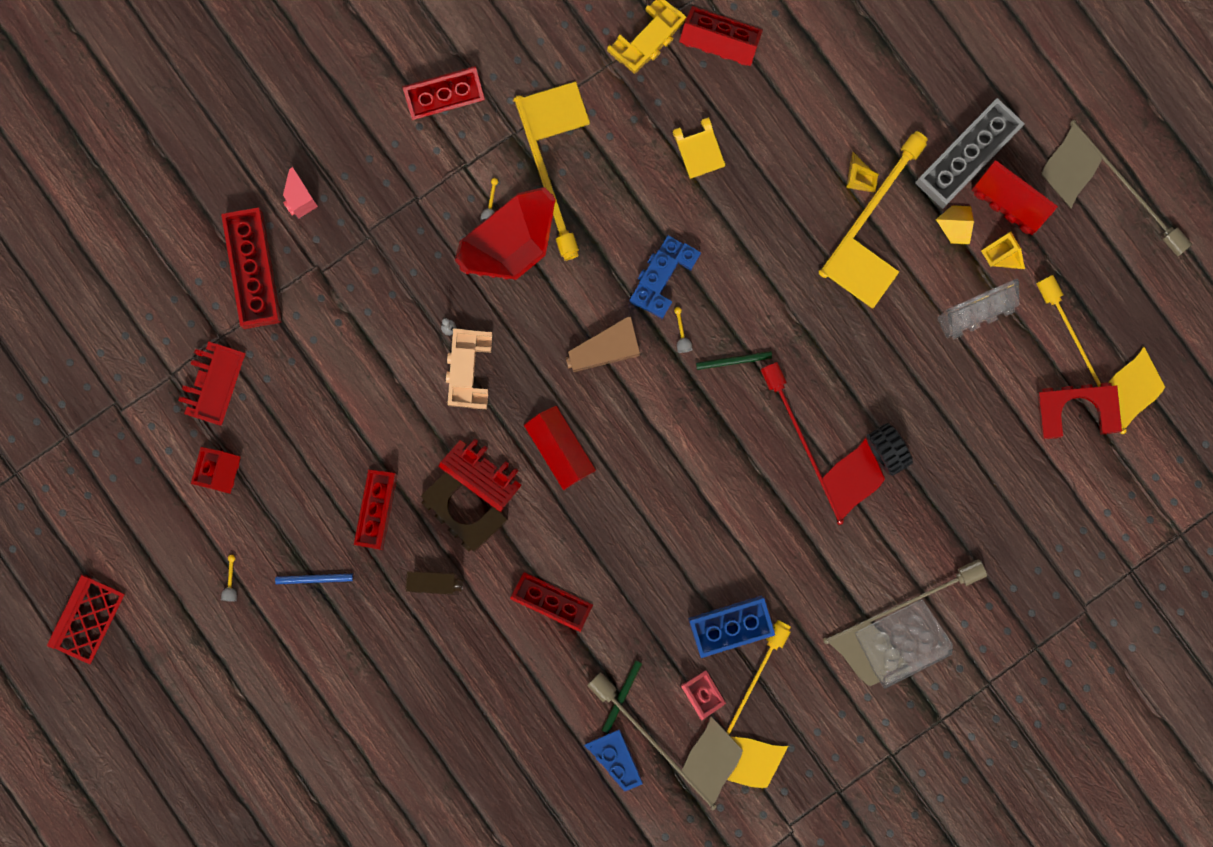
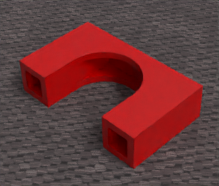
[1037,383,1122,440]

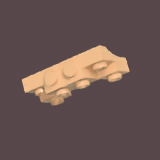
[446,329,493,409]

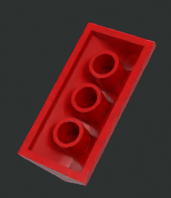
[402,66,485,120]
[524,406,596,491]
[354,470,398,550]
[510,572,593,632]

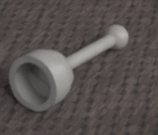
[441,318,456,335]

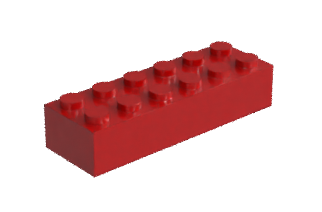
[221,207,282,329]

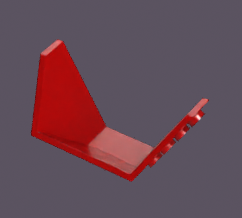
[455,187,556,280]

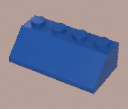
[688,595,775,658]

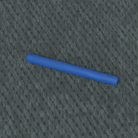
[275,574,353,584]

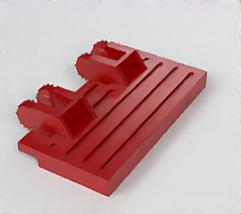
[178,341,246,426]
[438,439,522,512]

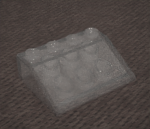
[937,278,1019,339]
[855,599,953,689]

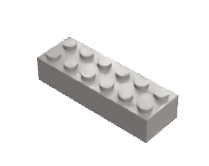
[916,98,1025,209]

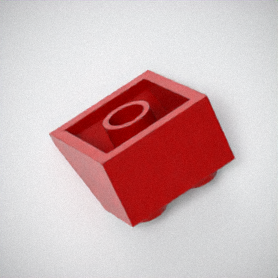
[191,447,240,494]

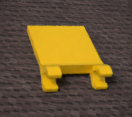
[672,117,725,179]

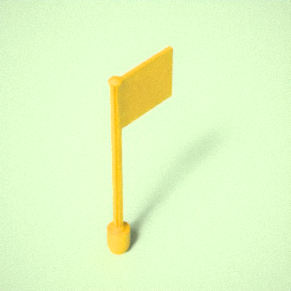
[513,82,590,261]
[818,131,928,309]

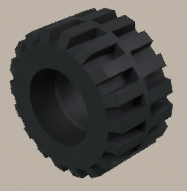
[867,423,913,476]

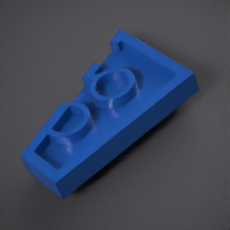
[584,729,643,791]

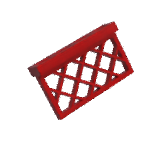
[47,574,125,664]

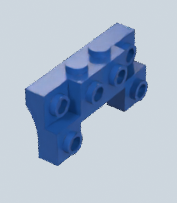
[629,235,701,320]

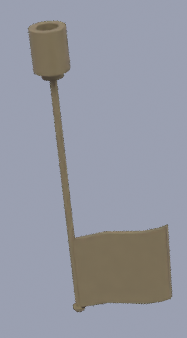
[1041,120,1193,257]
[823,559,987,686]
[587,672,743,810]

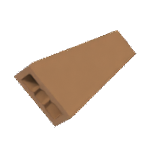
[566,317,640,372]

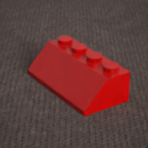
[679,6,763,66]

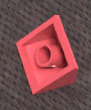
[680,671,726,720]

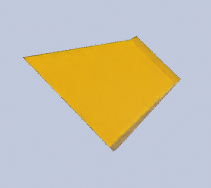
[846,151,879,192]
[936,205,974,244]
[981,232,1025,269]

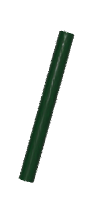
[696,351,772,370]
[602,660,642,734]

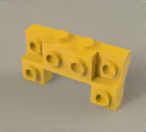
[607,0,687,74]

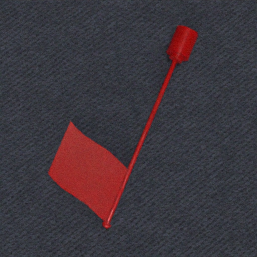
[760,362,885,525]

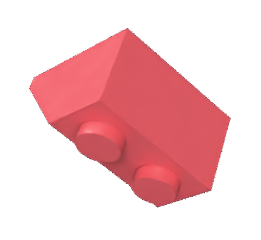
[283,167,318,219]

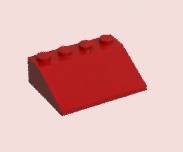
[971,160,1058,235]

